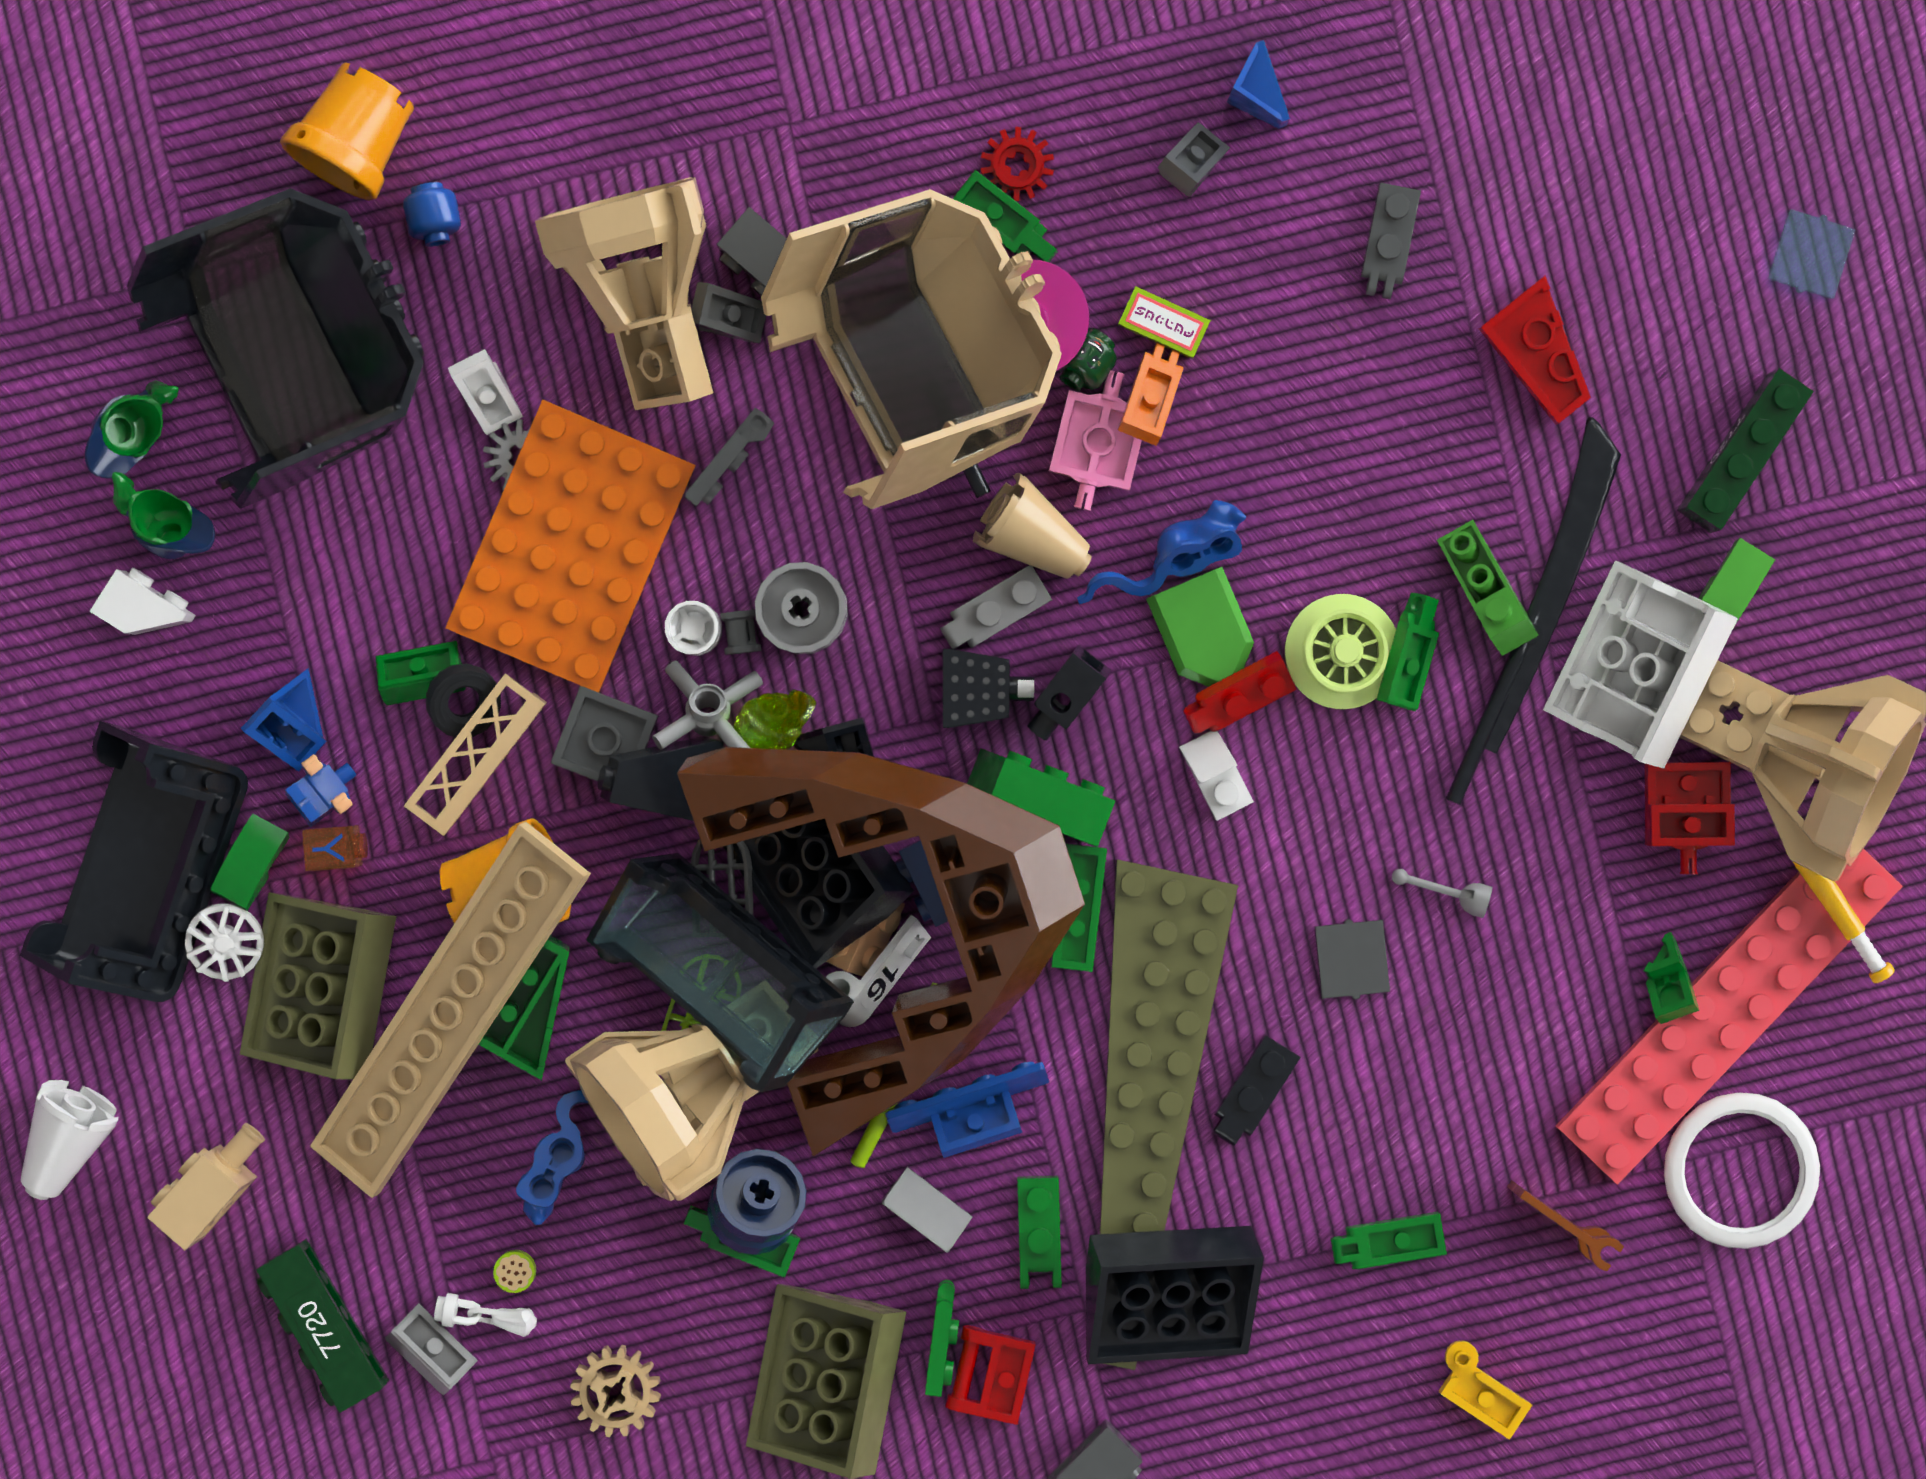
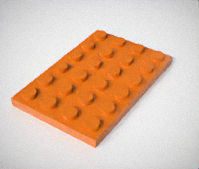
[445,399,696,693]

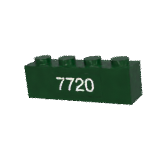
[1677,368,1814,533]
[256,1239,390,1413]

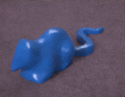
[1077,500,1246,605]
[516,1090,588,1225]

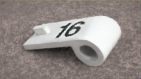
[826,915,931,1027]

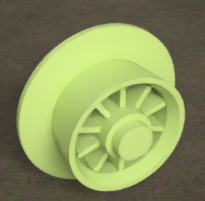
[1285,594,1396,709]

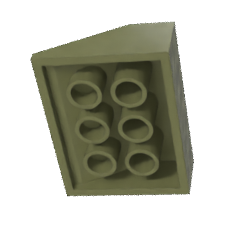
[239,892,396,1079]
[746,1284,906,1479]

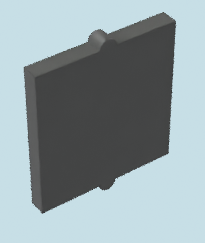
[1314,919,1390,999]

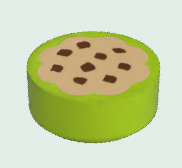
[493,1250,536,1293]

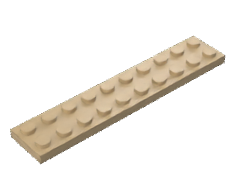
[310,822,591,1198]

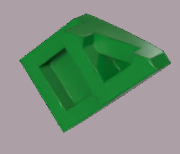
[1643,932,1700,1024]

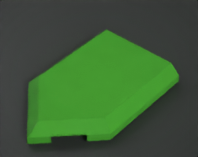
[1146,567,1254,687]

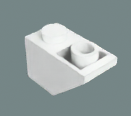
[90,568,196,635]

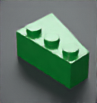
[967,748,1116,847]
[478,935,569,1081]

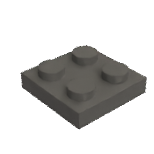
[551,686,659,781]

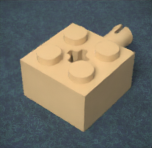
[147,1123,265,1251]

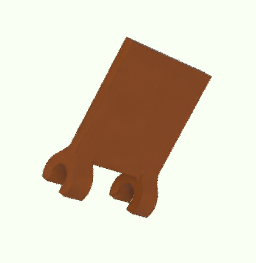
[1507,1180,1624,1271]

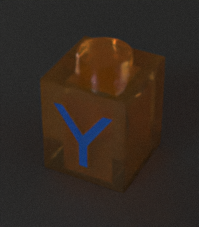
[302,825,368,871]

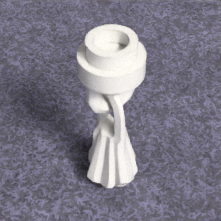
[434,1293,537,1337]

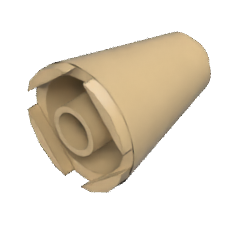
[973,473,1092,579]

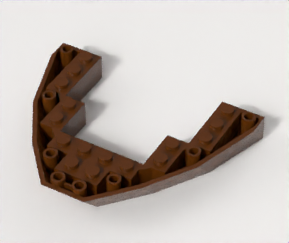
[677,747,1085,1156]

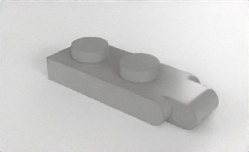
[940,565,1052,650]

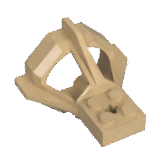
[535,177,713,410]
[1679,660,1926,882]
[565,980,818,1201]

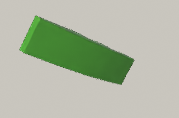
[1698,538,1775,625]

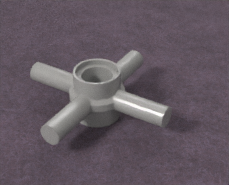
[652,661,763,750]

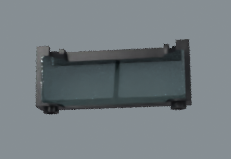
[586,853,854,1093]

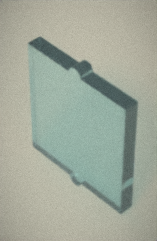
[1767,209,1856,299]

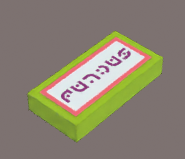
[1118,286,1211,359]

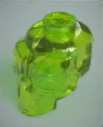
[734,689,816,749]

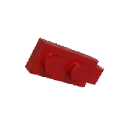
[1183,651,1297,733]

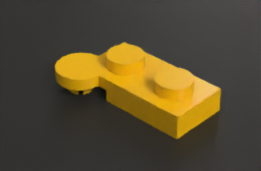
[1439,1341,1532,1440]

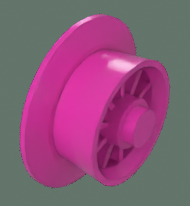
[1021,260,1089,371]

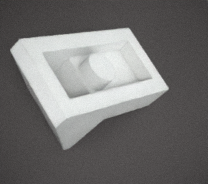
[448,349,523,435]
[1179,731,1254,821]

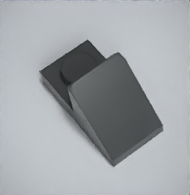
[1157,122,1230,197]
[691,282,766,344]

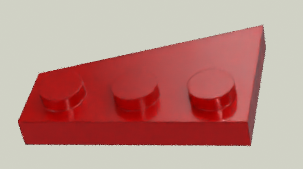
[1479,275,1591,425]

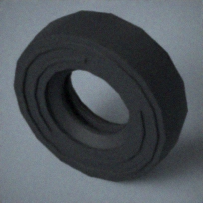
[426,663,501,737]

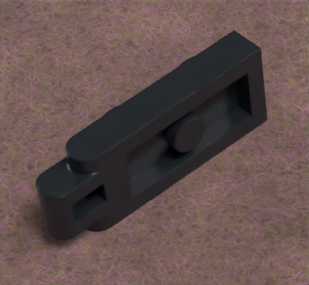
[1212,1034,1301,1146]

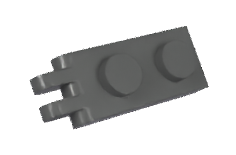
[1361,183,1421,299]

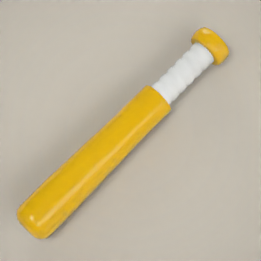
[1786,851,1895,984]

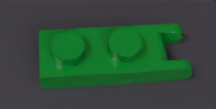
[1017,1176,1062,1289]

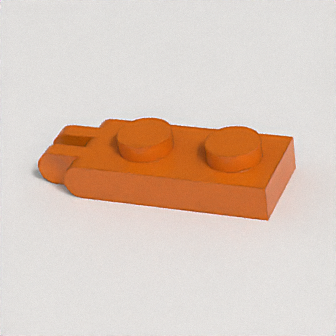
[1118,342,1184,446]

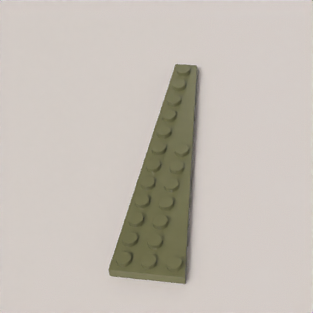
[1100,859,1238,1370]

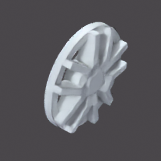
[185,904,264,982]

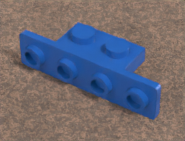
[885,1062,1050,1158]

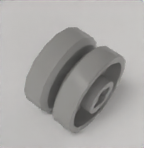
[755,562,848,655]

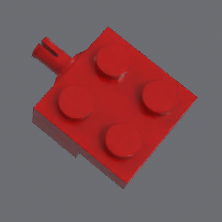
[1645,762,1735,875]

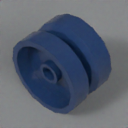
[707,1149,807,1255]

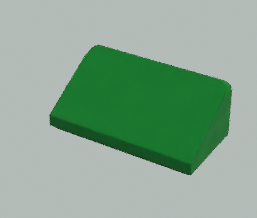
[375,641,466,705]

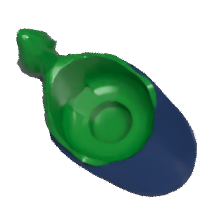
[85,380,179,479]
[112,472,215,559]

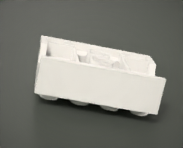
[1543,561,1738,768]

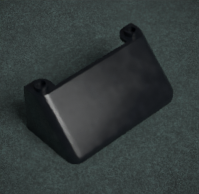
[20,721,248,1002]

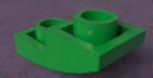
[210,813,290,911]

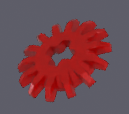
[980,127,1054,202]

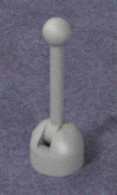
[1392,869,1493,918]

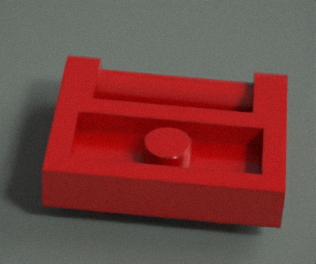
[945,1325,1036,1425]

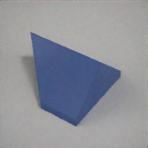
[1227,40,1290,129]
[241,668,327,772]

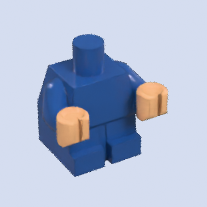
[285,755,357,827]

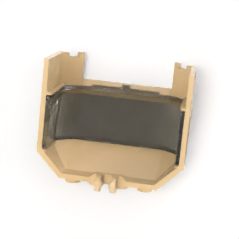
[761,189,1062,509]

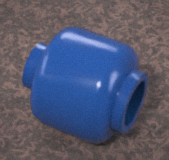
[403,182,461,247]

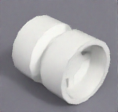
[665,601,722,656]

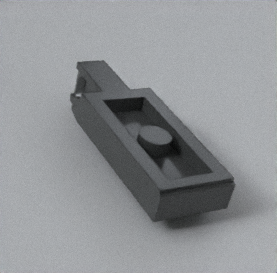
[684,408,774,507]

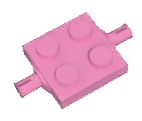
[1049,370,1142,511]

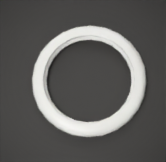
[1664,1092,1820,1249]

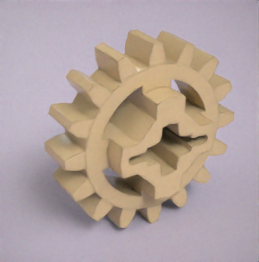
[570,1345,661,1437]

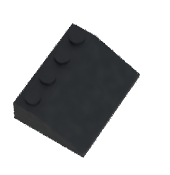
[723,819,914,969]
[1086,1226,1264,1365]

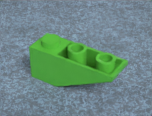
[1437,520,1539,656]

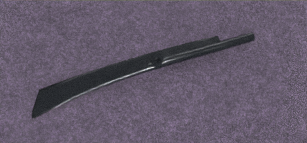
[1445,417,1621,805]

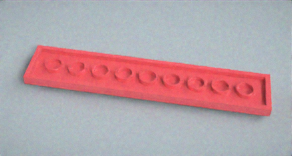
[1555,848,1903,1185]

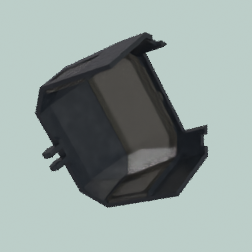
[127,188,424,509]

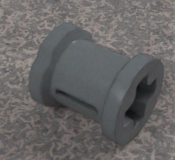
[720,610,761,655]

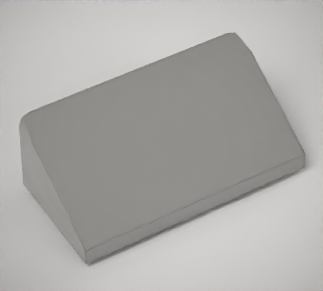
[882,1167,973,1253]
[385,1303,478,1395]

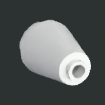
[20,1080,118,1200]

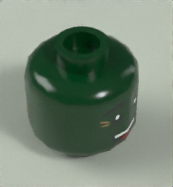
[1059,327,1117,391]

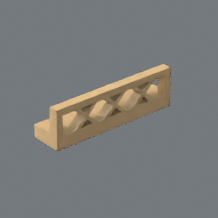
[404,673,547,836]

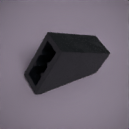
[598,736,724,821]

